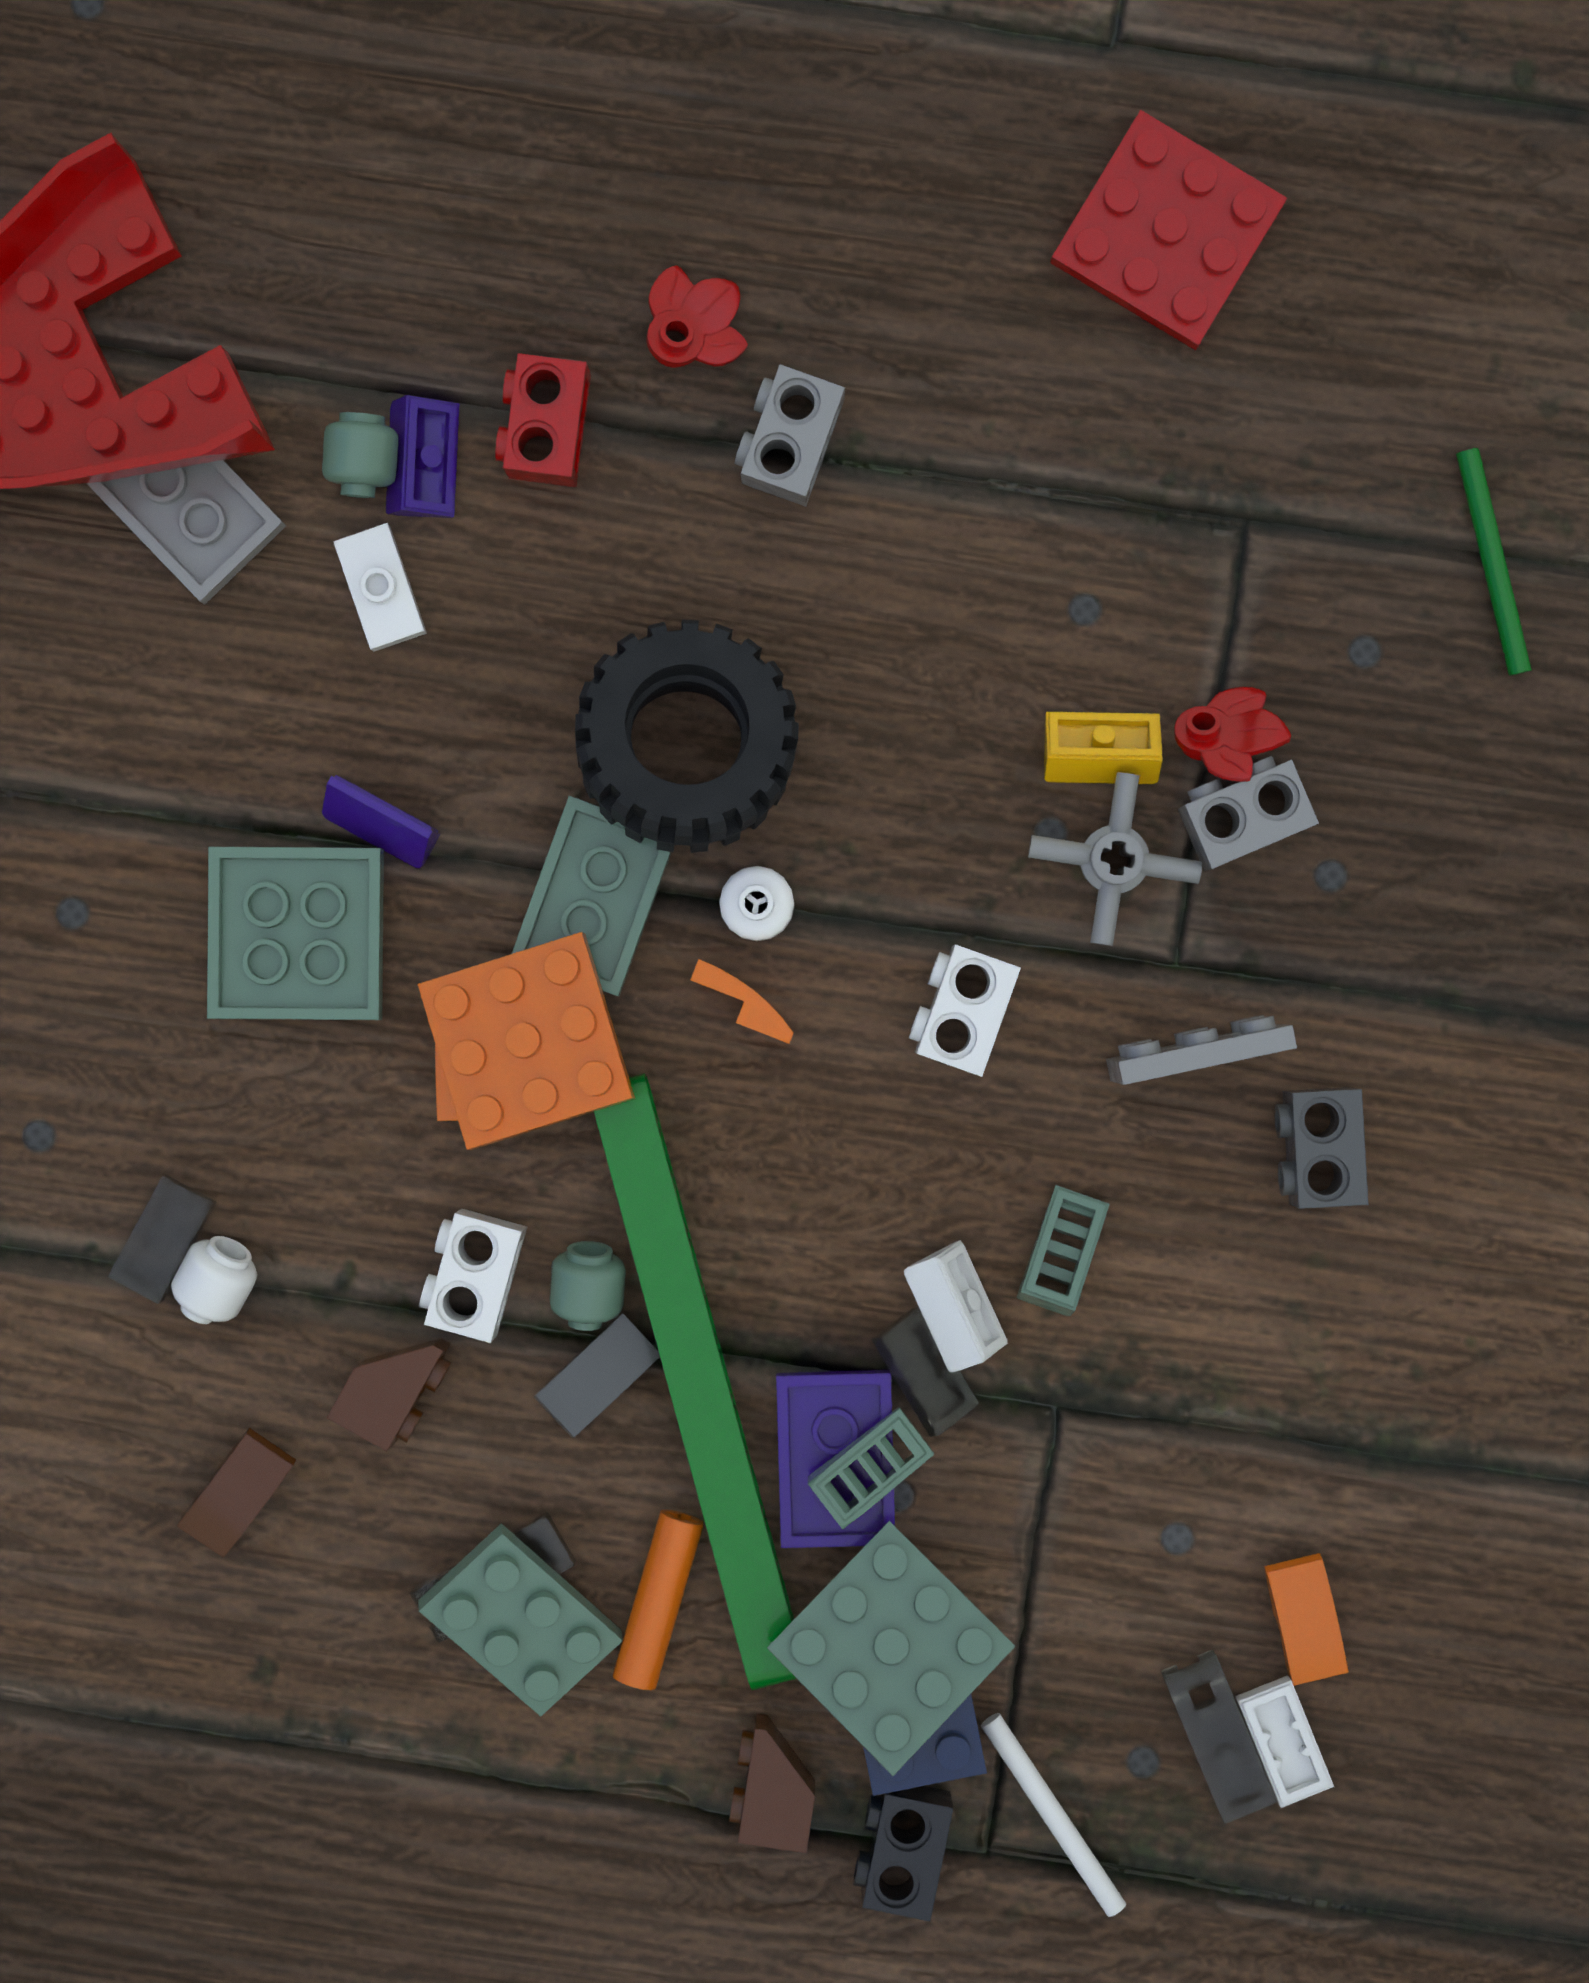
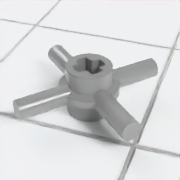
[1028,772,1202,946]

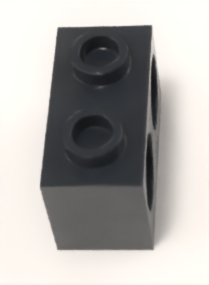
[853,1786,953,1922]

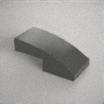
[534,1313,660,1438]

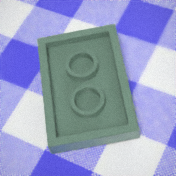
[511,796,672,997]
[418,1523,623,1717]

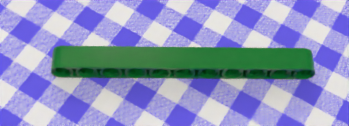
[594,1073,796,1691]

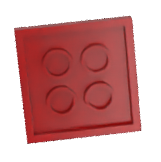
[1050,110,1287,351]

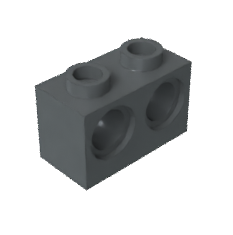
[1274,1087,1369,1209]

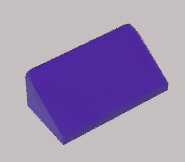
[386,395,460,518]
[322,775,440,868]

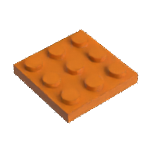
[418,932,635,1150]

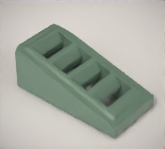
[1016,1185,1110,1316]
[808,1407,935,1529]

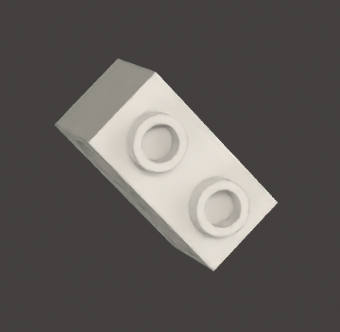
[909,944,1021,1077]
[419,1209,527,1343]

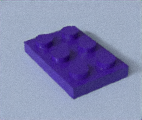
[776,1370,895,1548]

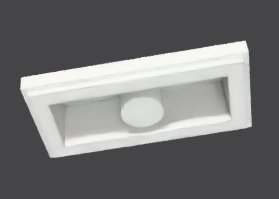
[904,1240,1008,1372]

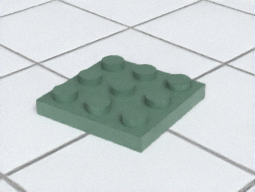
[207,847,384,1020]
[767,1521,1015,1776]

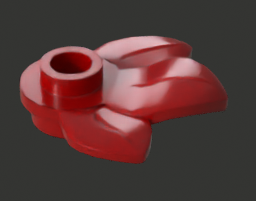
[646,265,748,368]
[1174,687,1291,782]

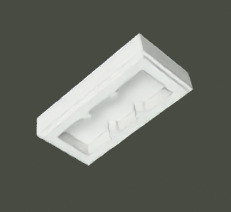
[333,523,427,652]
[1235,1675,1334,1808]

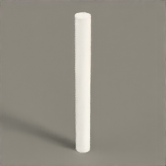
[981,1713,1126,1917]

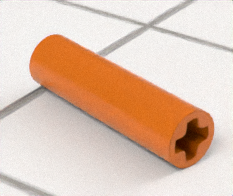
[612,1509,704,1690]

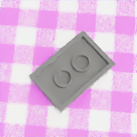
[86,460,286,605]
[1106,1015,1297,1085]

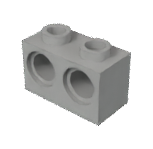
[734,364,845,507]
[1178,756,1319,871]

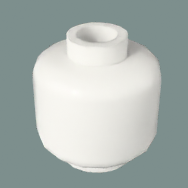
[719,866,795,942]
[171,1236,258,1324]

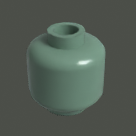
[322,412,398,498]
[549,1241,626,1331]

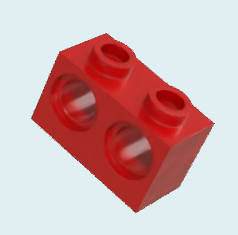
[495,353,591,488]

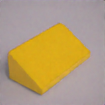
[1044,712,1163,784]

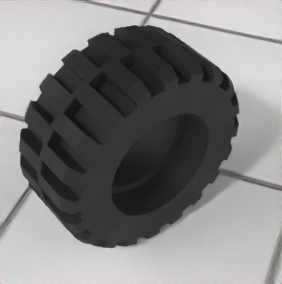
[575,619,799,853]

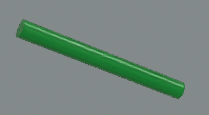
[1456,448,1532,676]

